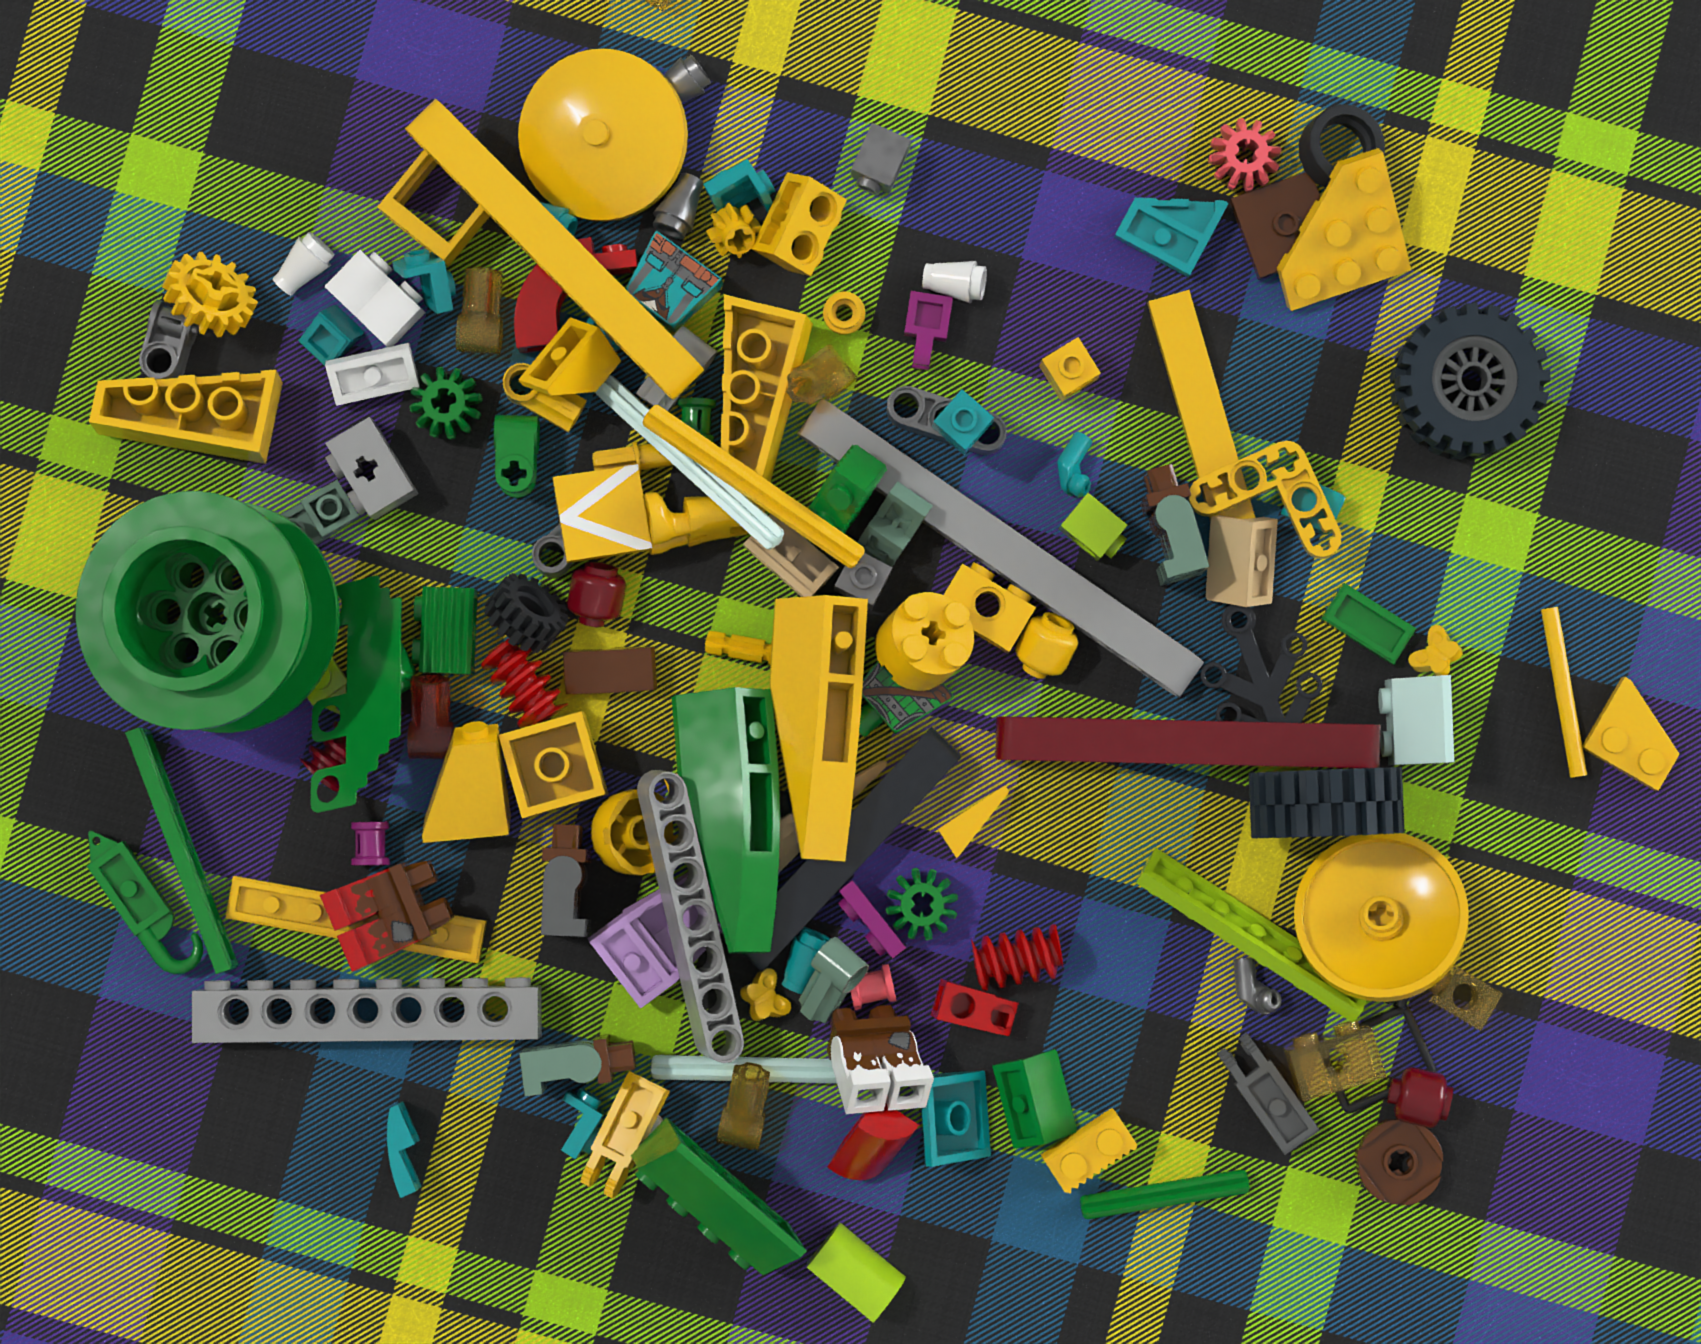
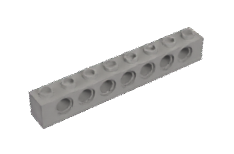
[192,977,542,1043]

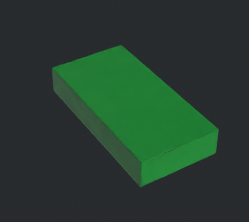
[1320,583,1417,665]

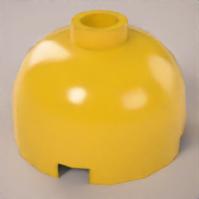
[591,789,678,875]

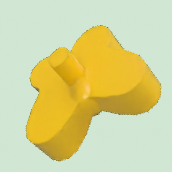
[1408,625,1463,676]
[740,968,791,1021]

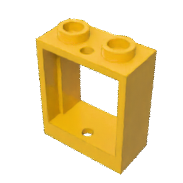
[377,150,490,267]

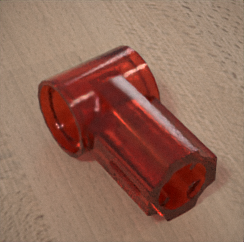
[407,673,455,760]

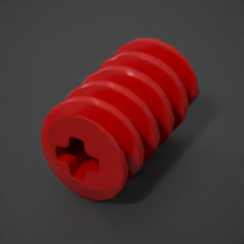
[481,638,569,728]
[971,924,1063,991]

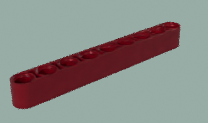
[995,716,1381,768]

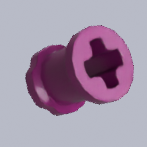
[351,822,390,866]

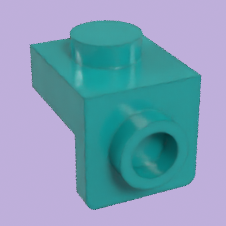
[703,159,776,213]
[392,249,456,314]
[561,1088,606,1159]

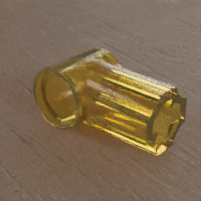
[456,267,503,355]
[786,344,857,405]
[716,1062,770,1151]

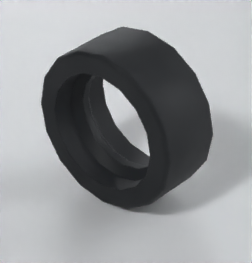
[1299,104,1385,188]

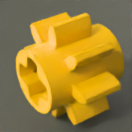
[706,202,761,258]

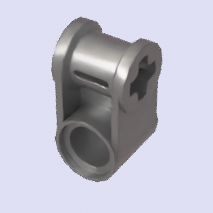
[139,300,199,379]

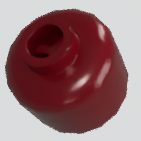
[567,561,626,627]
[1387,1067,1453,1128]

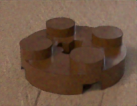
[1355,1118,1443,1205]

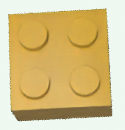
[498,711,609,818]

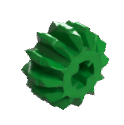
[409,367,483,440]
[886,868,958,940]

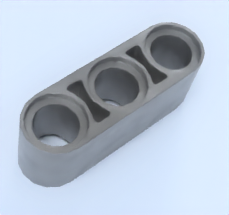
[887,386,1007,455]

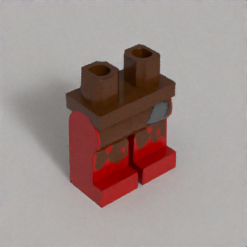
[320,860,454,972]

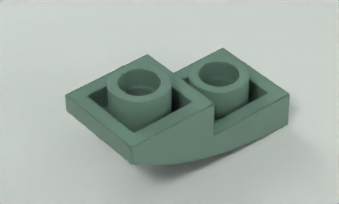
[281,480,359,545]

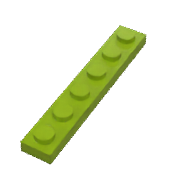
[1136,848,1367,1023]

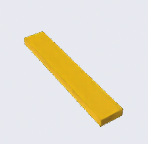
[1147,290,1255,521]
[225,876,487,963]

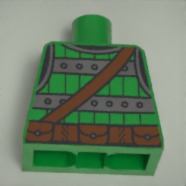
[859,661,954,738]

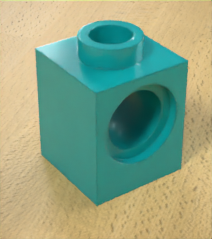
[932,389,994,455]

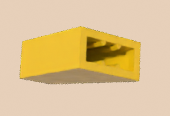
[422,721,511,843]

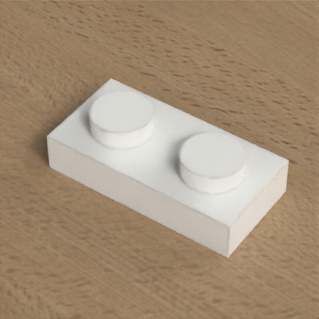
[325,343,420,406]

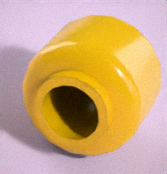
[1015,612,1078,679]

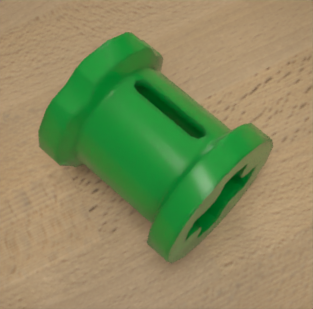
[678,398,716,443]

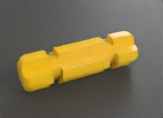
[705,631,772,665]

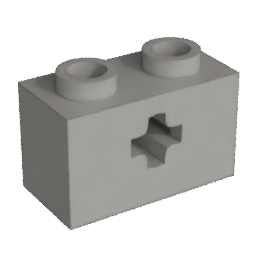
[325,417,419,520]

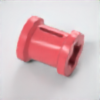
[851,963,897,1010]

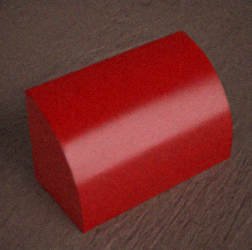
[827,1103,919,1180]

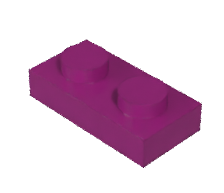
[838,880,906,959]

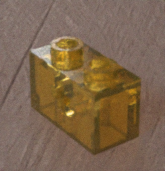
[1283,1020,1386,1101]

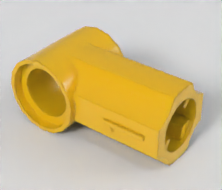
[503,363,587,433]

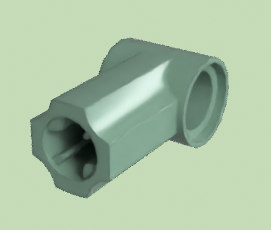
[799,937,869,1024]

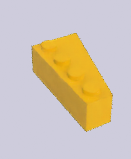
[721,294,813,482]
[89,370,283,464]

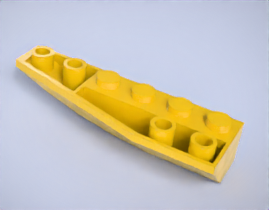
[769,595,868,862]

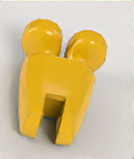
[644,492,766,555]

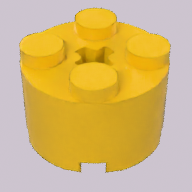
[875,592,974,691]

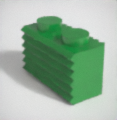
[808,445,887,534]
[412,586,478,676]

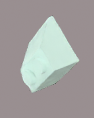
[1378,675,1454,765]

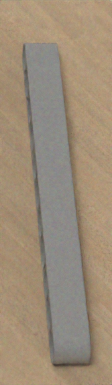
[797,399,1204,698]

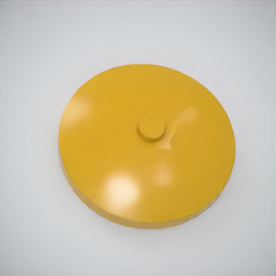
[518,49,688,222]
[1294,833,1469,1002]

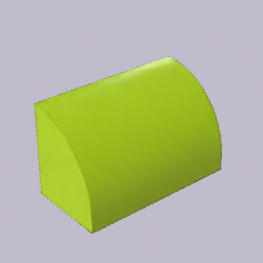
[807,1222,906,1323]

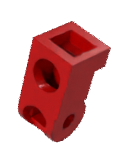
[930,979,1019,1036]

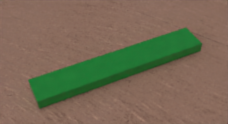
[125,727,239,974]

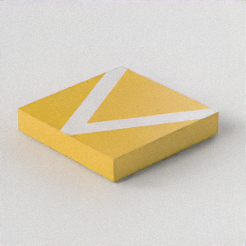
[552,464,652,563]

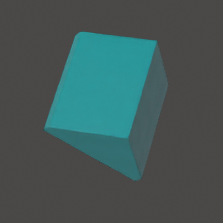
[921,1071,991,1167]

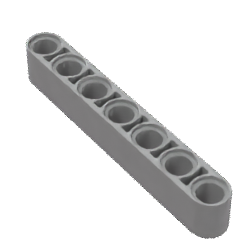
[637,770,744,1063]

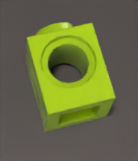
[1058,493,1127,561]

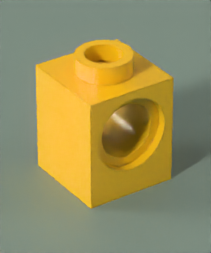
[1039,337,1101,402]

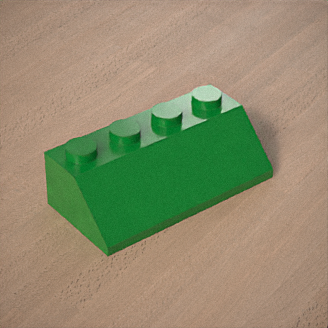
[631,1117,807,1275]

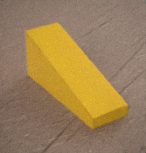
[937,785,1009,858]

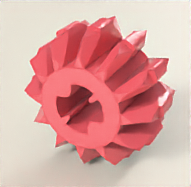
[1208,118,1281,192]

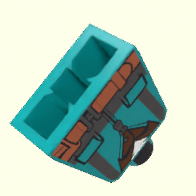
[626,231,723,332]

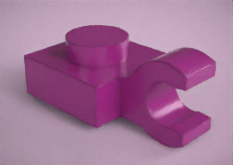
[904,291,953,371]

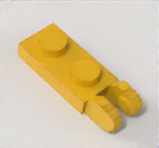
[580,1071,670,1199]

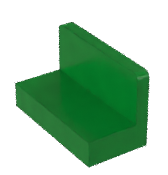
[992,1049,1077,1149]

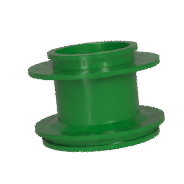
[76,491,340,733]

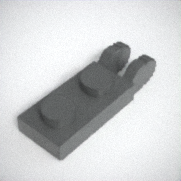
[1217,1033,1320,1155]

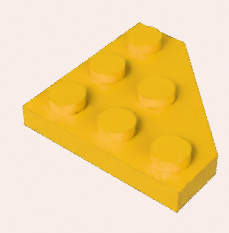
[1277,148,1411,311]

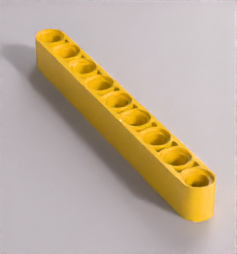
[405,99,704,400]

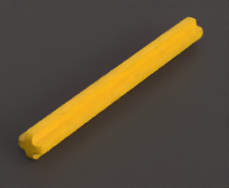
[642,405,865,568]

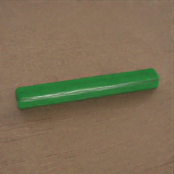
[1080,1169,1250,1220]

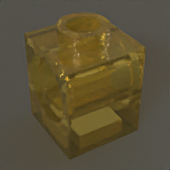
[1429,966,1503,1031]

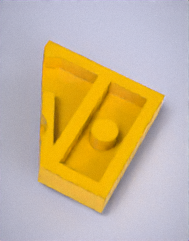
[1582,677,1679,791]

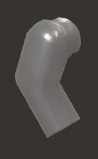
[1233,957,1282,1014]

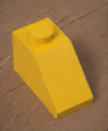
[518,317,621,396]

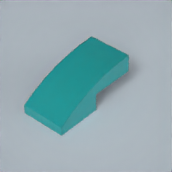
[387,1101,422,1198]

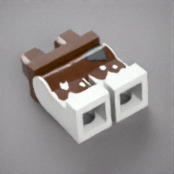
[827,1005,934,1114]

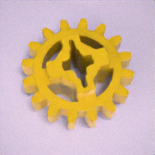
[162,252,258,337]

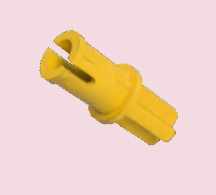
[592,441,674,475]

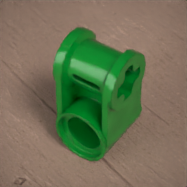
[494,415,540,498]

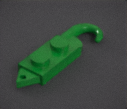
[87,831,203,975]

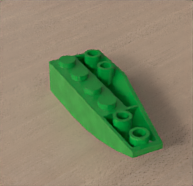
[671,687,780,954]

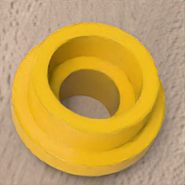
[823,292,866,335]

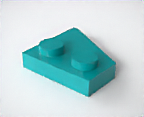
[1114,197,1229,277]

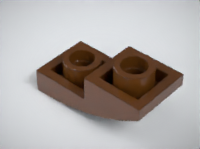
[563,646,657,694]

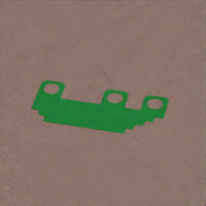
[311,575,402,813]

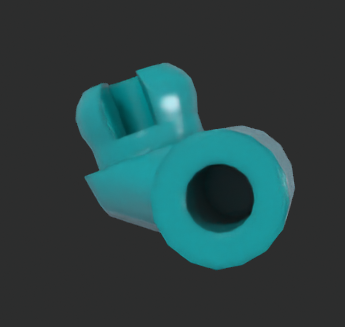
[1057,432,1093,497]

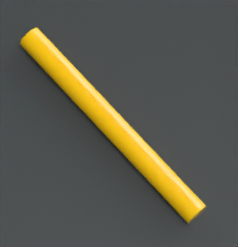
[1541,607,1587,778]

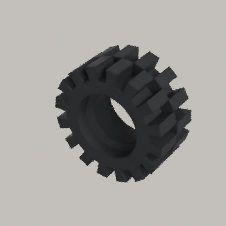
[484,573,568,653]

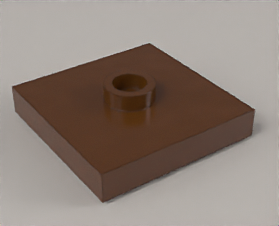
[1230,172,1321,280]

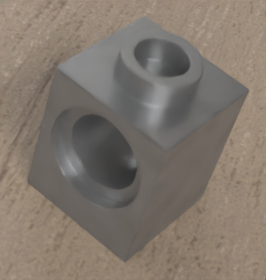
[851,123,911,195]
[834,553,893,610]

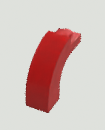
[514,237,639,354]

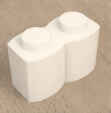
[324,250,426,347]

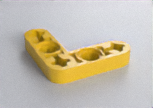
[1188,441,1342,559]

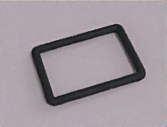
[1316,1007,1436,1113]

